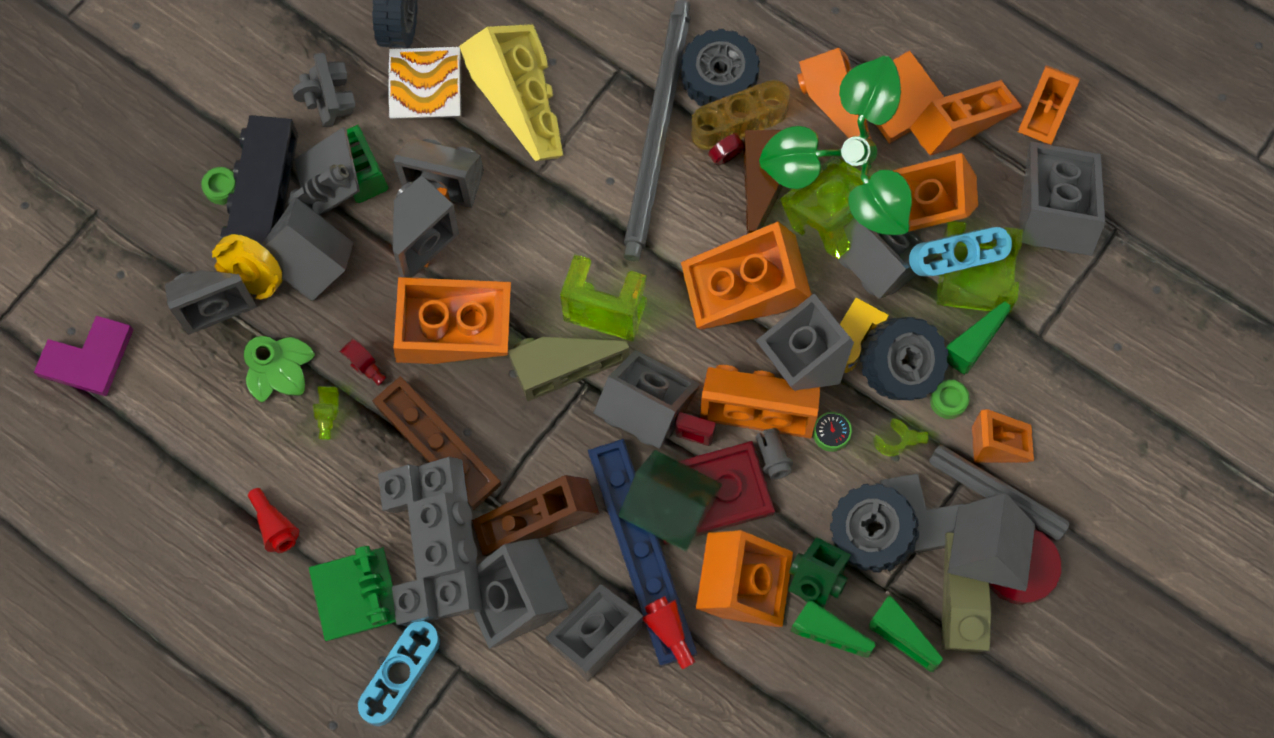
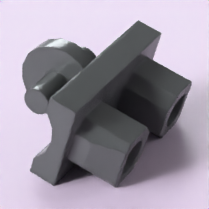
[292,53,355,127]

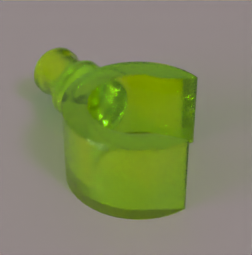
[313,386,339,440]
[873,418,928,456]

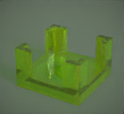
[780,156,870,259]
[936,221,1023,314]
[560,254,647,342]

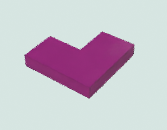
[34,316,134,396]

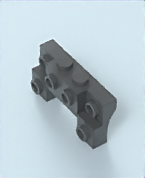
[378,457,483,626]

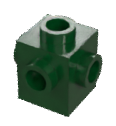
[788,537,851,608]

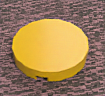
[212,234,282,300]

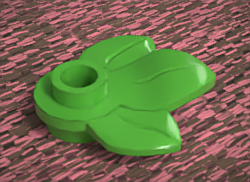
[244,336,315,402]

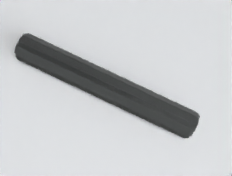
[929,445,1070,540]

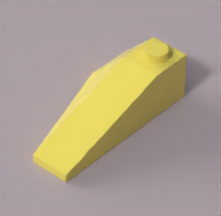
[459,24,563,161]

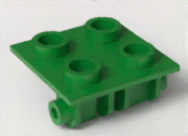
[308,546,396,642]

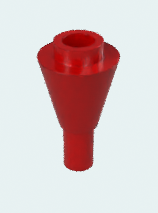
[247,488,300,553]
[643,596,695,669]

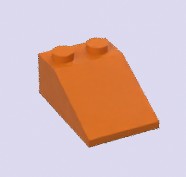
[681,222,812,330]
[394,277,511,364]

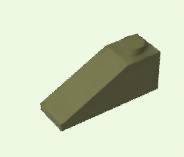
[508,337,630,402]
[941,532,991,653]

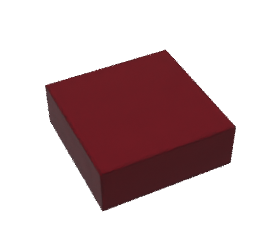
[675,412,716,446]

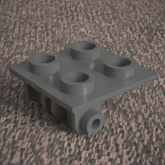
[288,127,360,216]

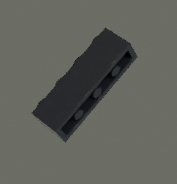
[220,115,298,244]

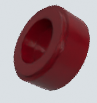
[708,133,744,166]

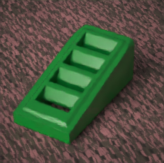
[347,124,389,203]
[946,301,1011,375]
[868,595,943,672]
[791,601,875,658]

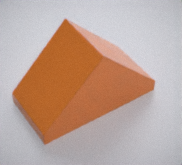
[1018,65,1080,145]
[972,409,1034,463]

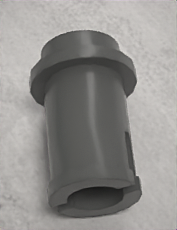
[755,428,793,479]

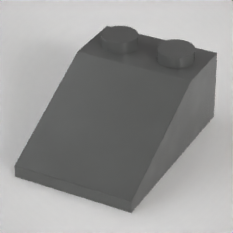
[1019,141,1105,256]

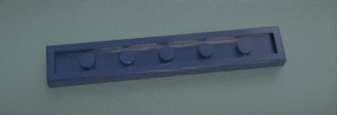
[588,439,697,667]

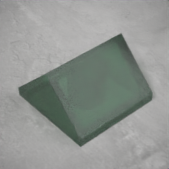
[619,450,723,552]

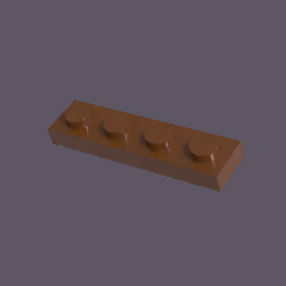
[372,376,502,510]

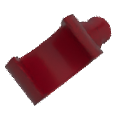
[339,338,386,386]

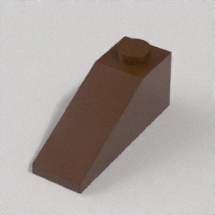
[744,130,783,234]
[472,475,600,556]

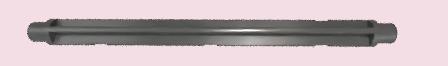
[624,0,691,261]

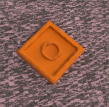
[876,51,944,144]

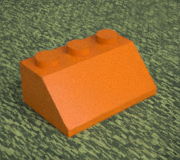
[700,365,820,438]

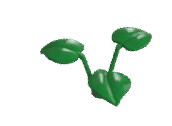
[759,56,912,235]

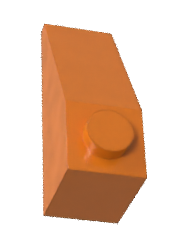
[797,48,872,140]
[910,80,1022,156]

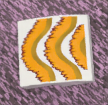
[389,47,462,119]

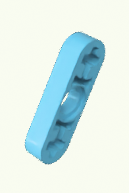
[909,227,1012,276]
[358,621,440,726]

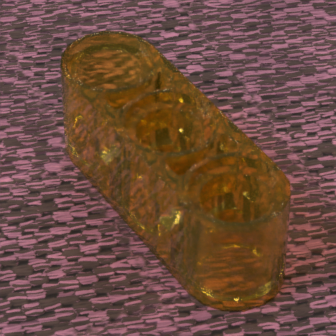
[691,80,790,150]

